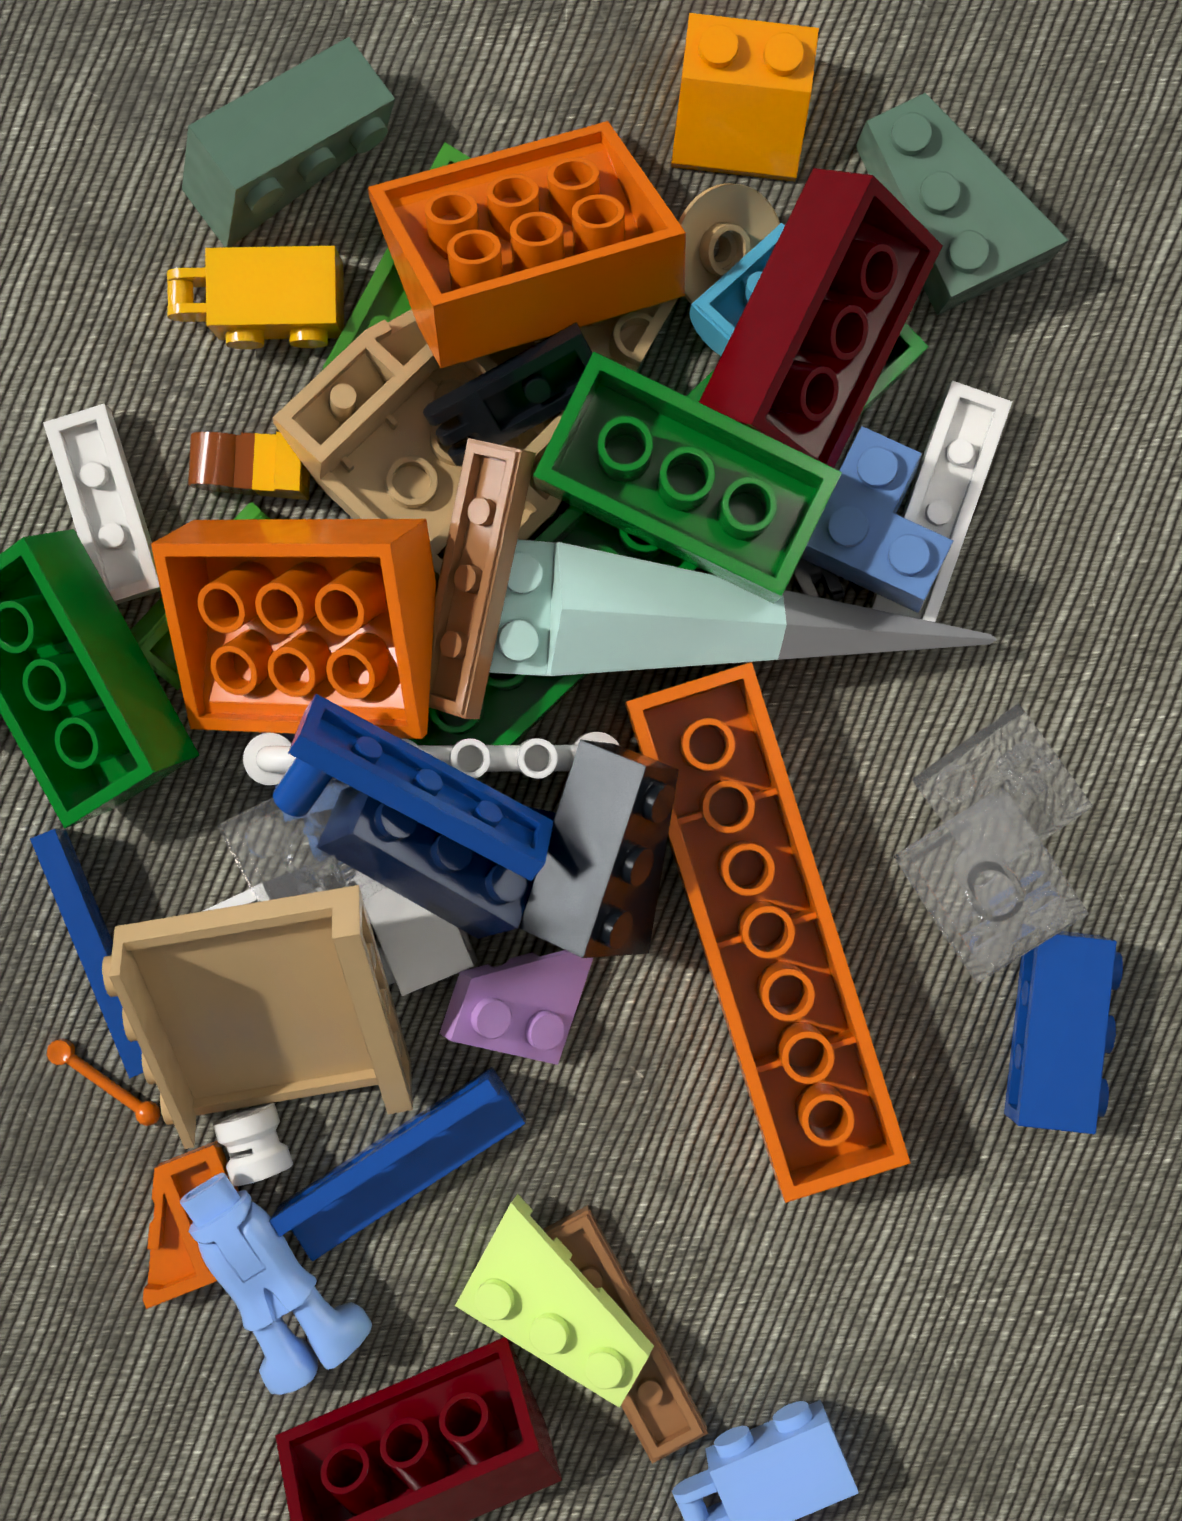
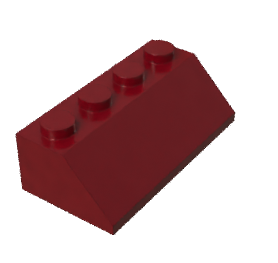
[699,168,943,468]
[275,1337,562,1521]

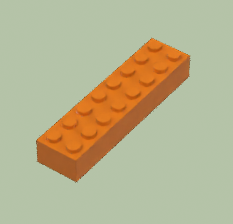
[625,662,911,1203]

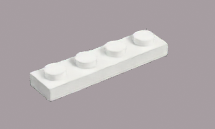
[870,380,1012,622]

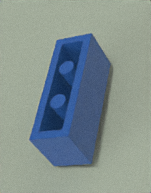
[1004,927,1123,1134]

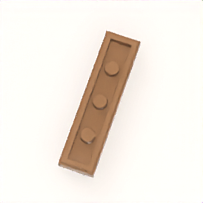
[429,438,536,719]
[543,1205,708,1464]

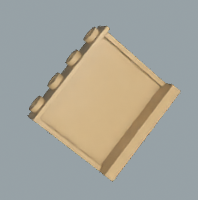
[102,885,413,1149]

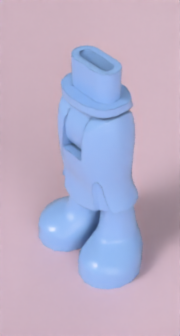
[180,1173,372,1395]

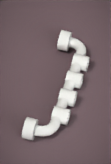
[243,732,620,785]

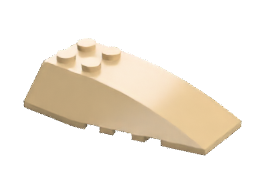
[273,298,678,588]

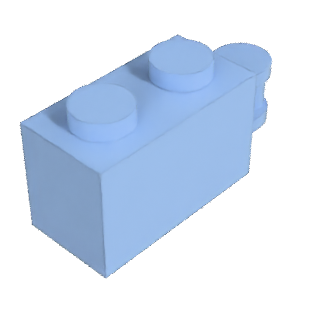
[672,1400,859,1521]

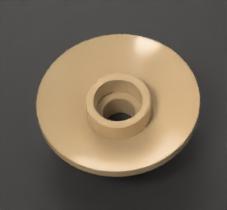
[678,183,780,304]

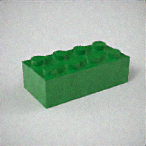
[533,351,842,604]
[0,529,200,829]

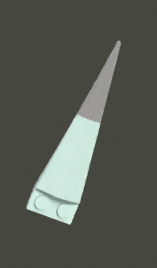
[489,539,997,676]

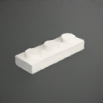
[43,404,161,605]

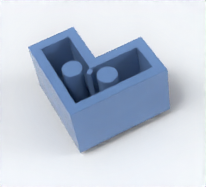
[802,426,953,613]

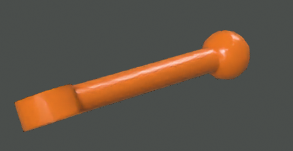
[47,1039,160,1126]

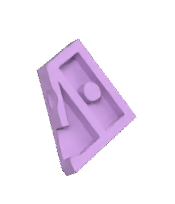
[439,950,593,1065]

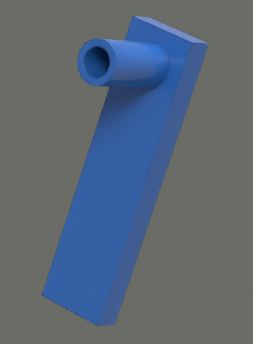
[273,694,554,881]
[30,829,144,1079]

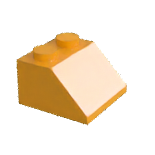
[671,13,819,182]

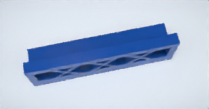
[269,1067,526,1262]

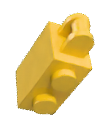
[167,246,344,349]

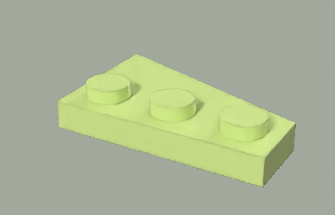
[455,1194,654,1408]

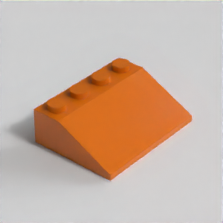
[368,121,686,368]
[151,519,436,739]

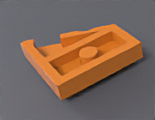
[143,1140,239,1309]

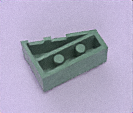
[182,37,395,247]
[855,93,1069,316]

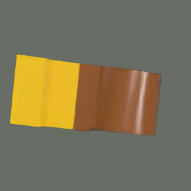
[188,431,310,500]

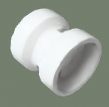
[213,1103,293,1186]

